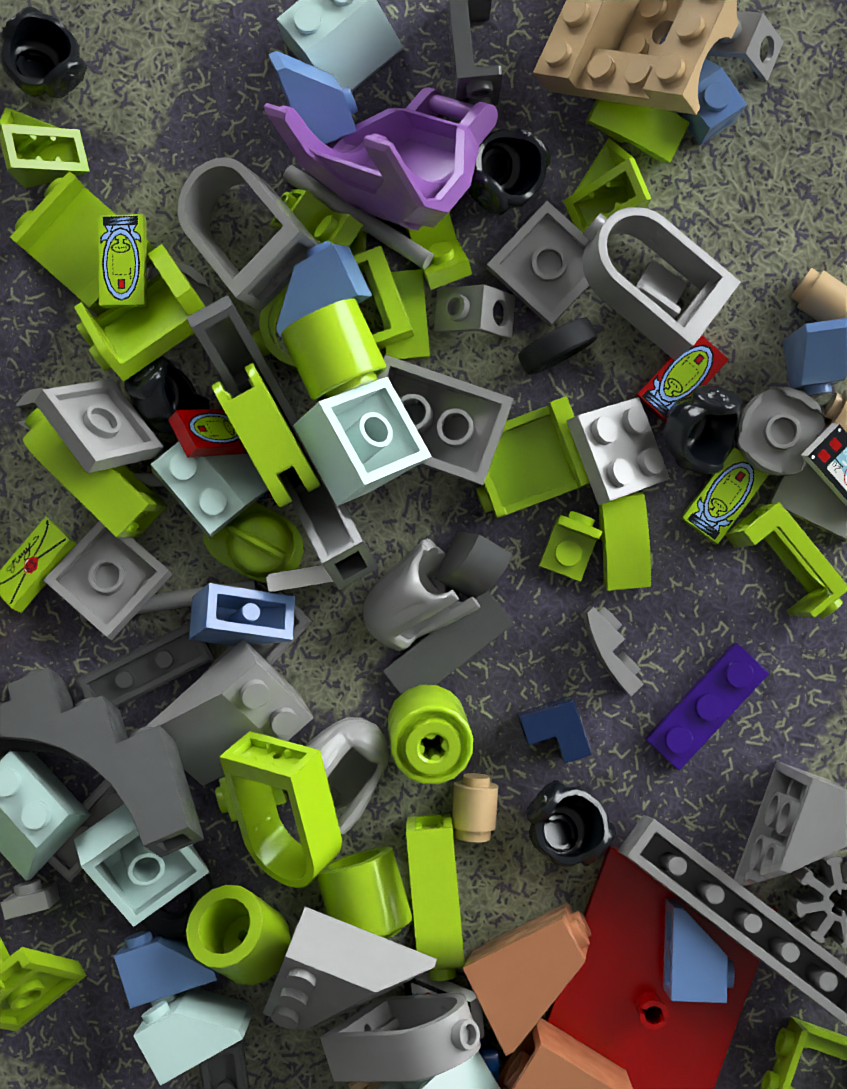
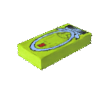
[98,214,148,309]
[680,447,769,545]

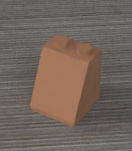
[463,902,592,1056]
[498,1018,633,1089]

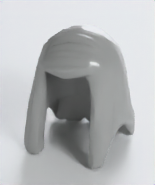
[363,538,480,651]
[305,717,389,835]

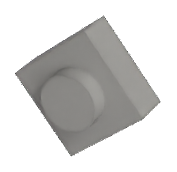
[0,879,60,920]

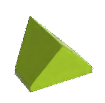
[0,107,90,189]
[563,138,651,233]

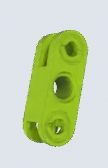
[211,363,321,508]

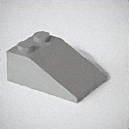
[377,355,514,485]
[146,639,314,786]

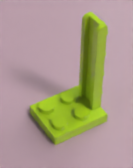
[0,937,87,1031]

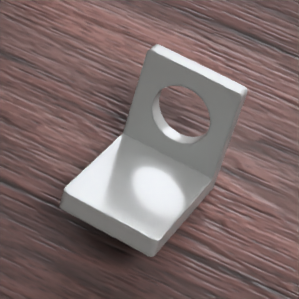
[707,12,784,80]
[635,260,687,319]
[434,284,516,339]

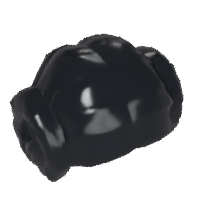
[0,7,87,98]
[468,128,551,215]
[124,356,210,434]
[663,385,741,474]
[526,780,616,867]

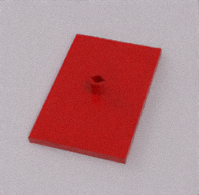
[546,846,778,1089]

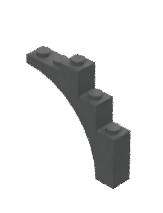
[187,295,379,590]
[0,667,204,858]

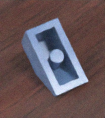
[268,51,358,144]
[677,58,747,146]
[276,241,372,337]
[782,318,847,397]
[189,583,295,646]
[663,898,734,1003]
[114,930,220,1009]

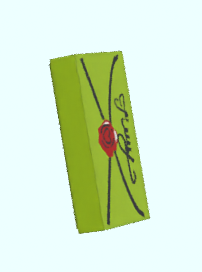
[0,516,77,613]

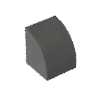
[435,531,513,597]

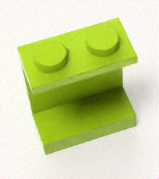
[10,171,155,316]

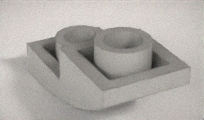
[582,606,644,697]

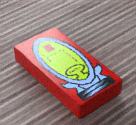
[635,335,729,424]
[168,409,248,458]

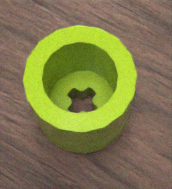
[281,298,387,403]
[388,685,473,784]
[316,846,412,939]
[186,885,291,985]

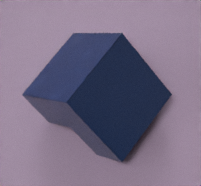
[517,696,592,764]

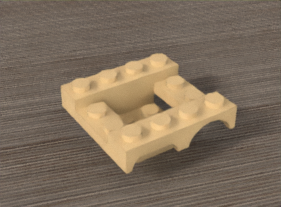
[533,0,739,115]

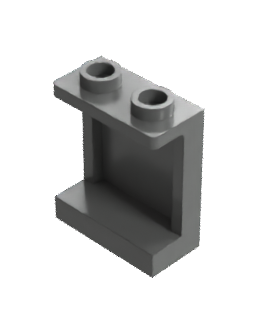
[445,0,503,106]

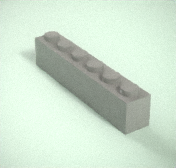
[618,815,847,1026]

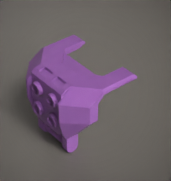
[264,87,498,231]

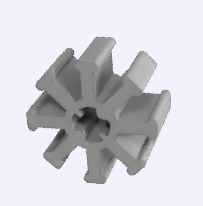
[785,853,847,949]

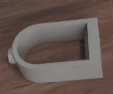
[177,157,319,312]
[583,207,741,360]
[320,993,481,1082]

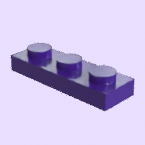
[644,642,770,771]

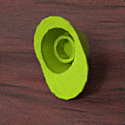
[202,502,304,583]

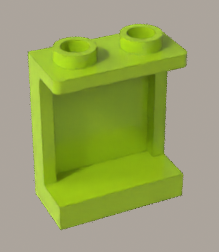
[74,244,206,382]
[476,396,590,520]

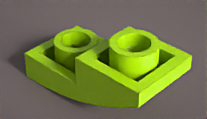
[586,99,690,163]
[599,492,651,591]

